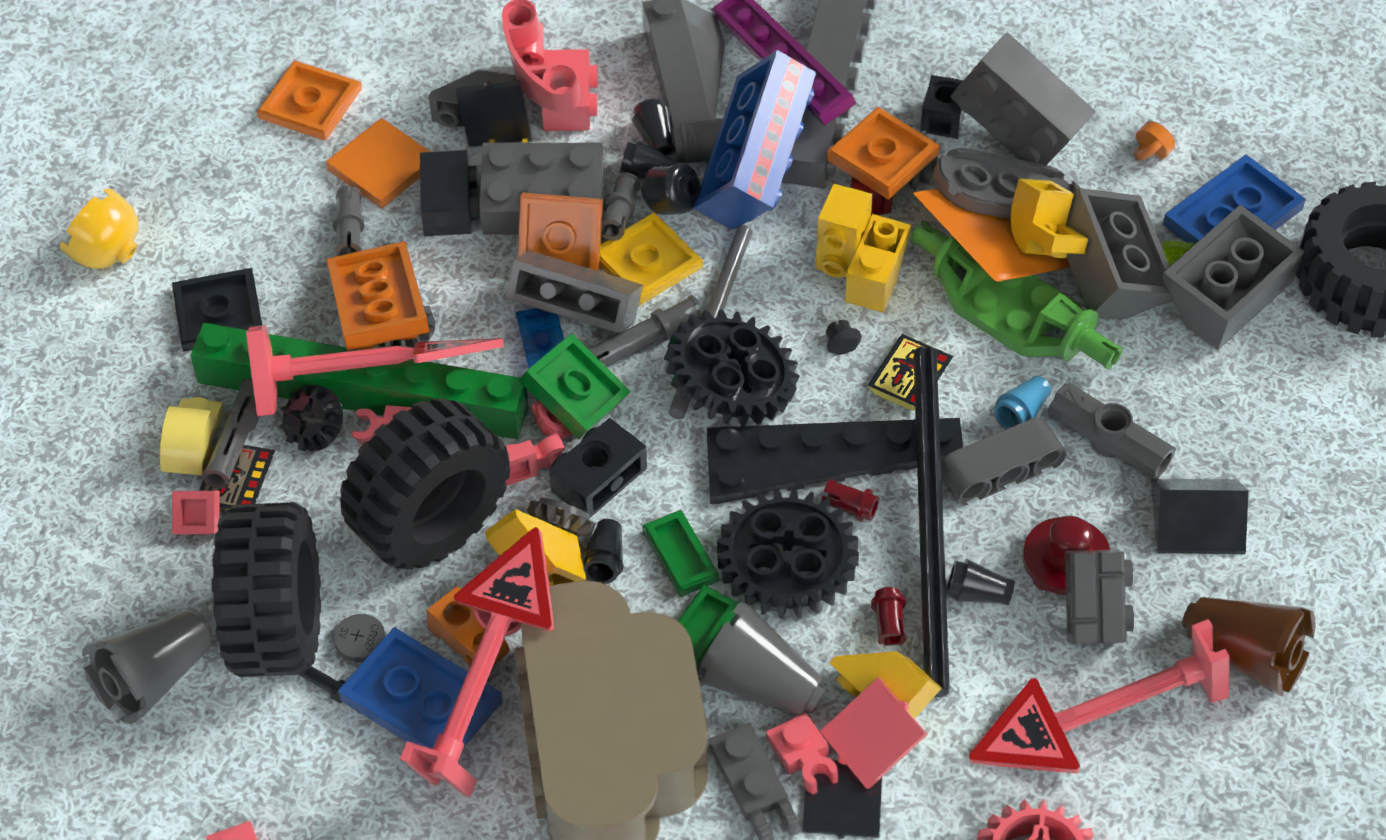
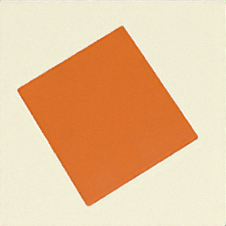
[913,188,1070,282]

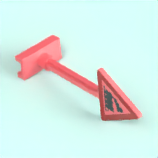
[246,325,504,416]
[400,527,554,797]
[969,619,1229,774]

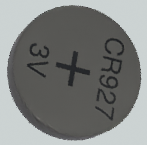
[334,614,386,662]

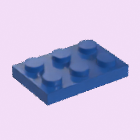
[1163,154,1306,247]
[338,627,503,749]

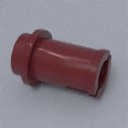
[821,479,879,522]
[871,587,907,646]

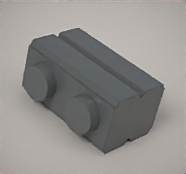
[1065,550,1134,644]

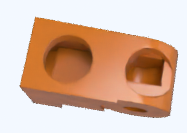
[427,586,510,666]

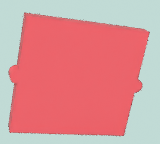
[820,678,928,789]

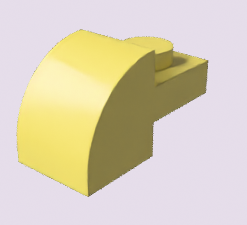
[160,397,224,476]

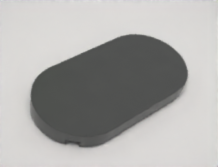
[933,148,1080,219]

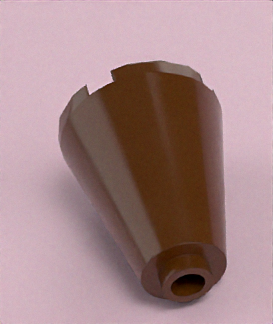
[1182,597,1316,696]

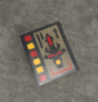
[199,443,275,512]

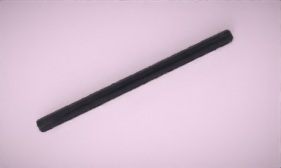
[913,346,950,697]

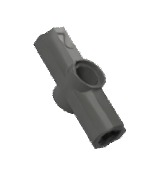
[1048,383,1176,480]

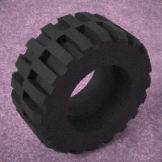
[1296,182,1386,338]
[340,399,510,569]
[212,502,321,677]

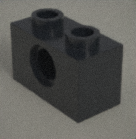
[549,418,647,519]

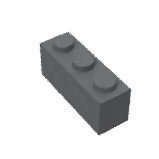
[505,251,643,334]

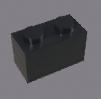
[420,150,479,237]

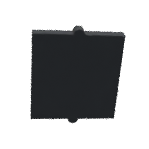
[456,80,532,147]
[802,760,882,839]

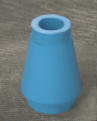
[994,376,1052,429]

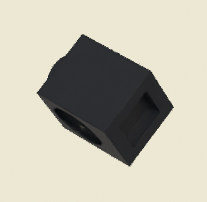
[920,75,965,139]

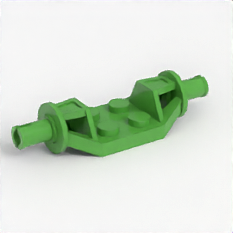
[911,220,1123,370]

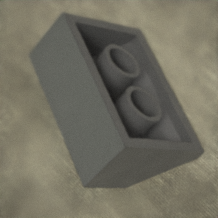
[1066,188,1173,320]
[1162,205,1305,350]

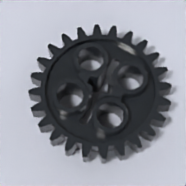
[664,309,800,427]
[717,488,859,619]

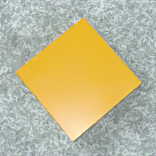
[599,212,703,306]

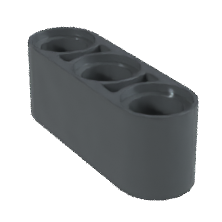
[941,418,1067,506]

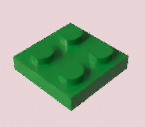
[519,333,631,440]

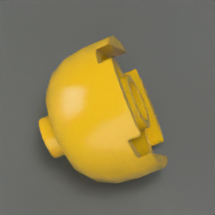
[60,188,139,269]

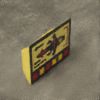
[867,334,954,410]

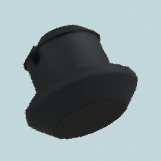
[826,320,862,355]

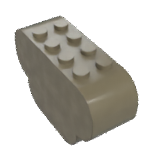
[515,581,708,840]

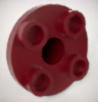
[1023,516,1111,595]

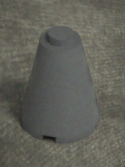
[697,601,826,716]
[82,611,212,724]

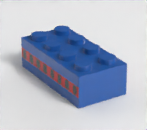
[693,50,816,229]

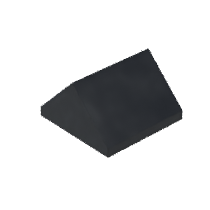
[1151,478,1249,554]

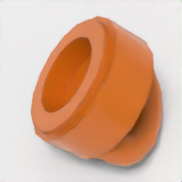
[1134,121,1175,160]

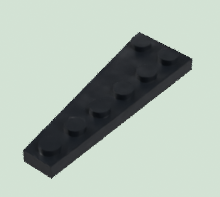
[706,418,963,504]

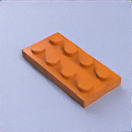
[327,241,430,351]

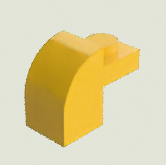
[1011,179,1088,258]

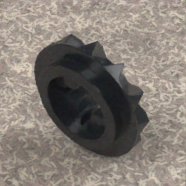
[279,385,343,452]

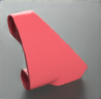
[502,0,582,113]

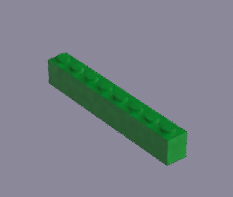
[190,323,529,440]

